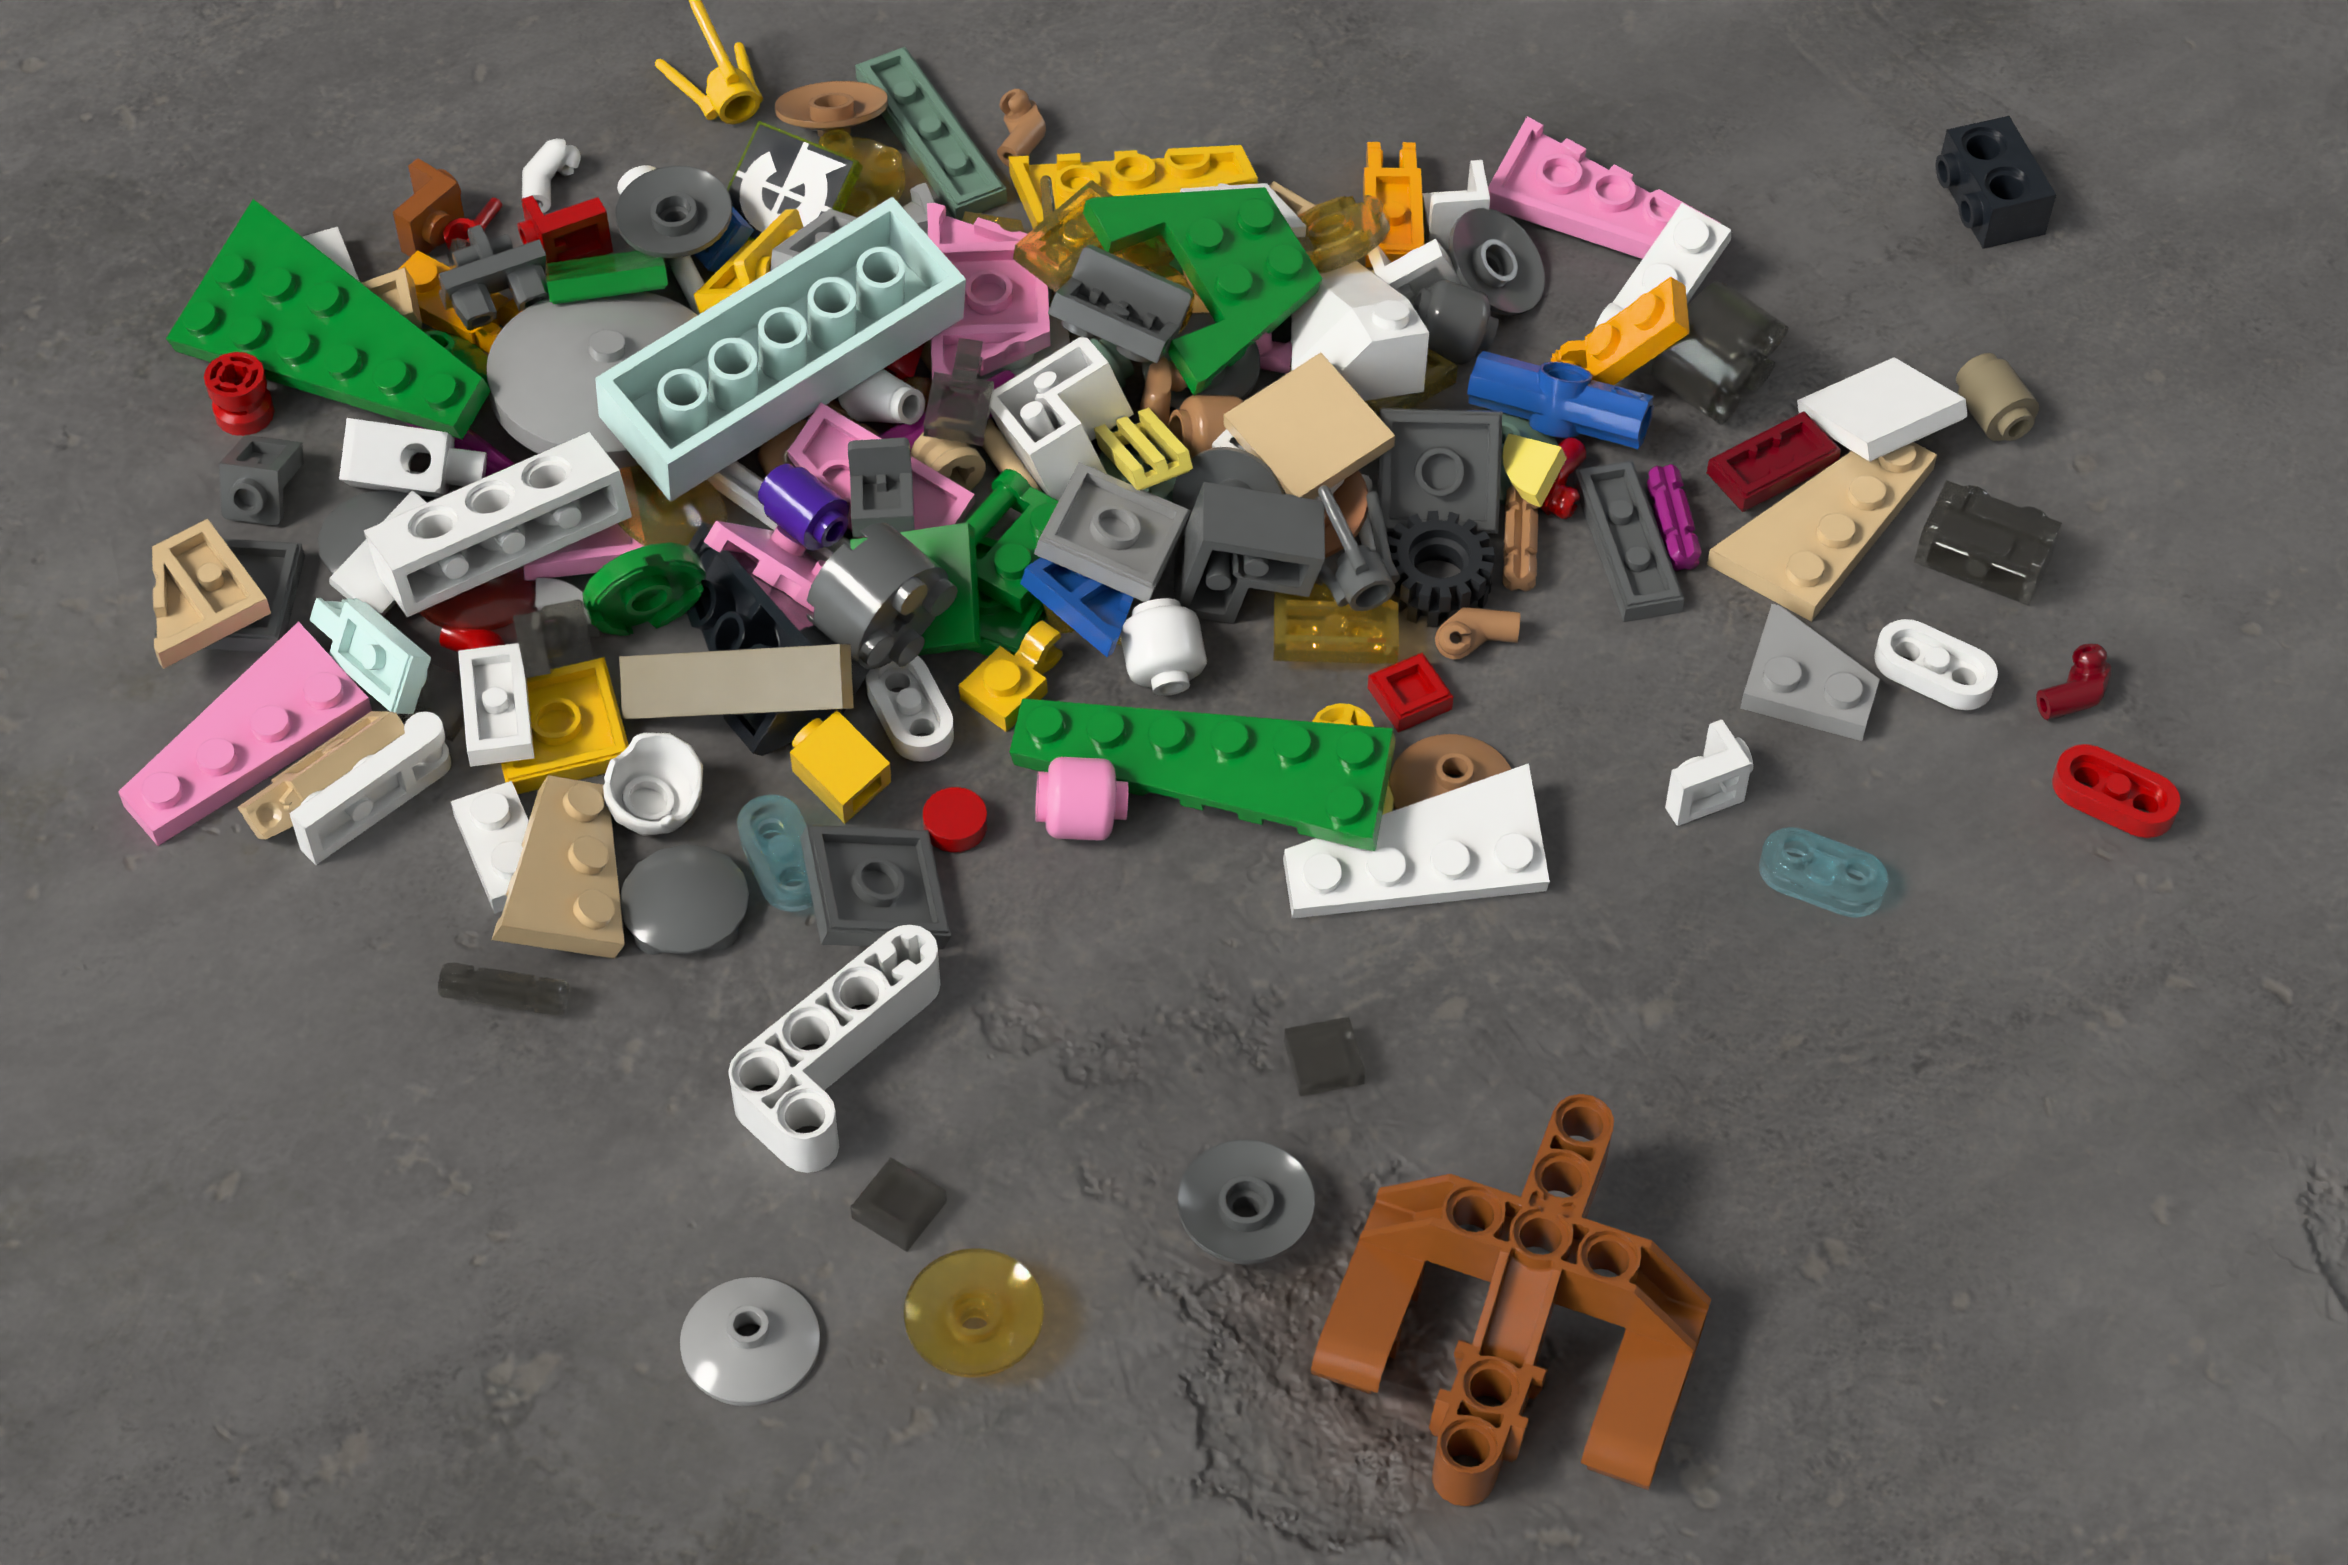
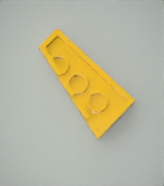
[1008,145,1258,240]

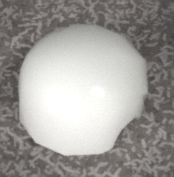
[603,733,703,836]

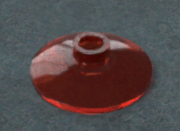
[419,565,536,631]

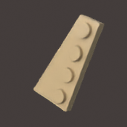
[1707,442,1937,622]

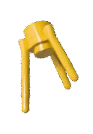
[655,0,763,124]

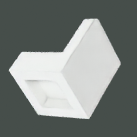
[1422,160,1490,250]

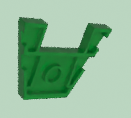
[1083,187,1323,395]

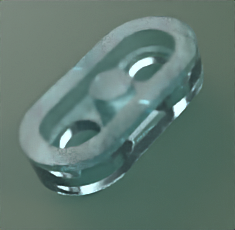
[737,795,813,912]
[1759,827,1888,917]

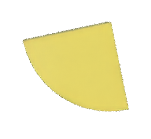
[1503,433,1567,507]

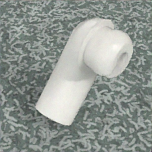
[522,138,581,213]

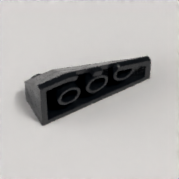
[687,521,870,756]

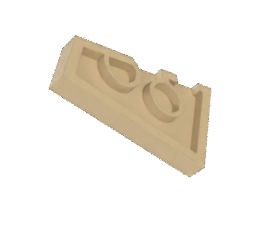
[491,775,625,959]

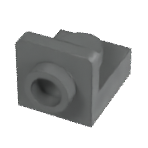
[219,435,304,525]

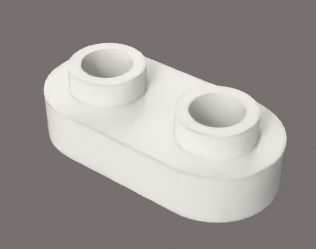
[1874,619,1998,710]
[866,655,954,762]

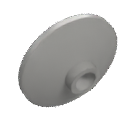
[680,1277,820,1406]

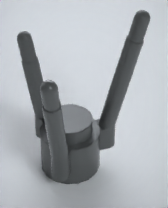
[1318,485,1400,611]

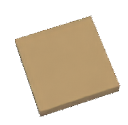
[1223,352,1395,499]

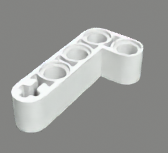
[728,925,940,1173]

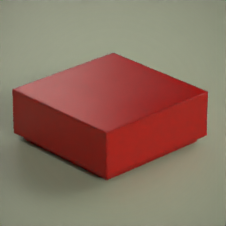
[1367,652,1454,733]

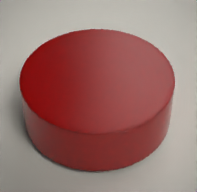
[923,787,987,852]

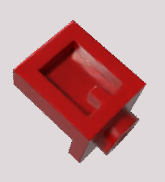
[517,195,613,263]

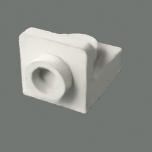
[1366,239,1462,306]
[1665,720,1753,826]

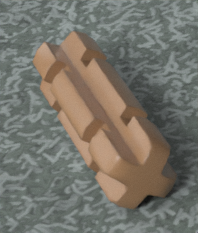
[1503,485,1539,592]

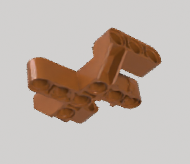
[1311,1094,1711,1506]

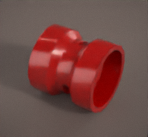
[204,352,275,436]

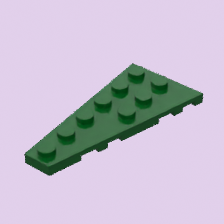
[166,199,491,440]

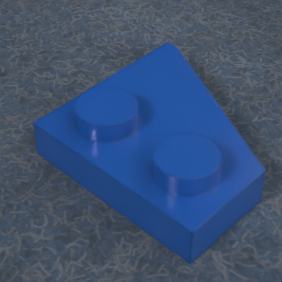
[1020,557,1134,657]

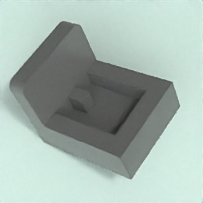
[848,438,915,537]

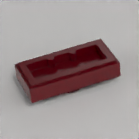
[1706,411,1841,512]

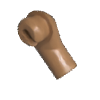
[1139,357,1188,441]

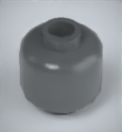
[1413,280,1498,365]

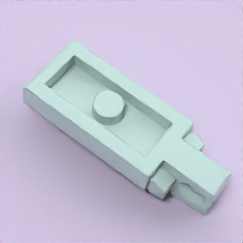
[310,598,431,714]

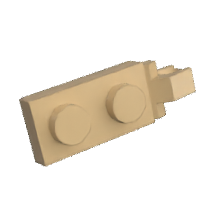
[238,711,405,840]

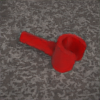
[443,197,503,253]

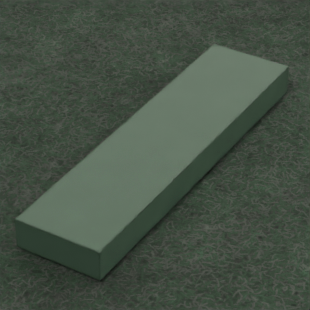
[855,47,1007,221]

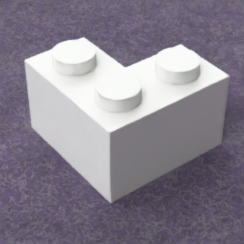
[983,336,1134,501]

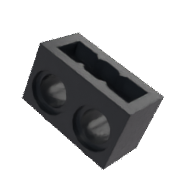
[1935,116,2056,249]

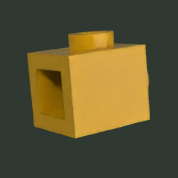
[790,710,891,824]

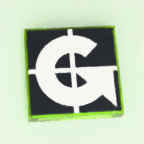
[727,121,863,242]

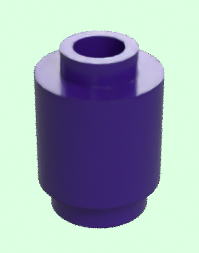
[758,464,849,551]

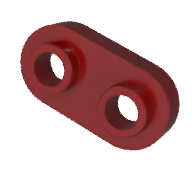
[2052,744,2181,838]

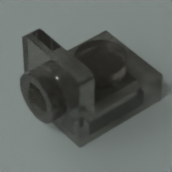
[513,599,594,678]

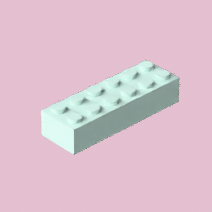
[595,197,966,502]

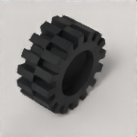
[1388,511,1495,627]

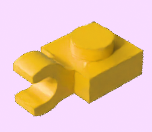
[958,620,1063,732]

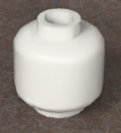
[1120,598,1207,696]

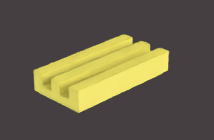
[1094,407,1193,491]

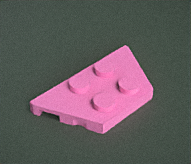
[927,203,1051,394]

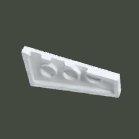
[1283,763,1550,919]

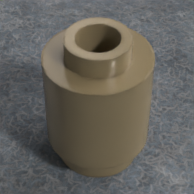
[1956,353,2039,441]

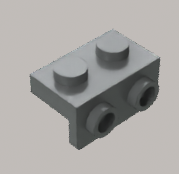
[1048,245,1194,363]

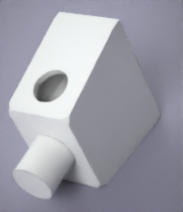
[339,418,487,497]

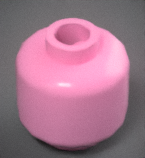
[1035,757,1128,841]

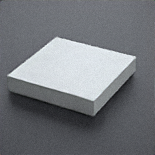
[1797,357,1967,462]

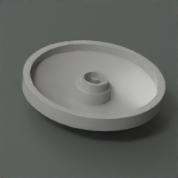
[487,291,697,469]

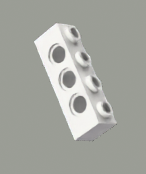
[364,432,632,617]

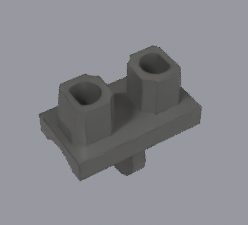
[439,225,548,330]

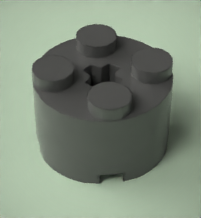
[806,522,958,669]

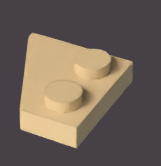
[152,519,271,669]

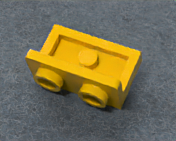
[693,209,803,314]

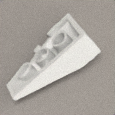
[1291,253,1429,401]

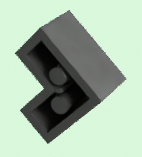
[1174,482,1325,624]

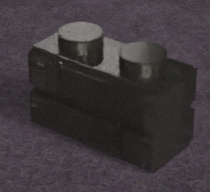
[1914,480,2063,606]

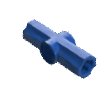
[1467,351,1654,449]

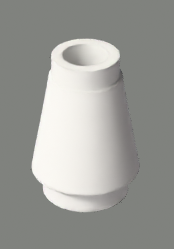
[838,369,925,424]

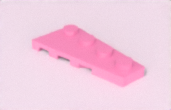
[1488,116,1721,259]
[118,621,372,846]

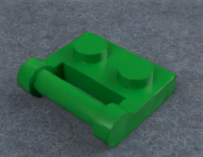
[965,469,1059,614]

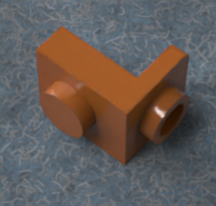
[393,158,465,257]

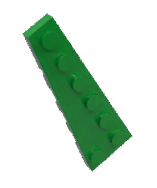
[1009,698,1396,851]

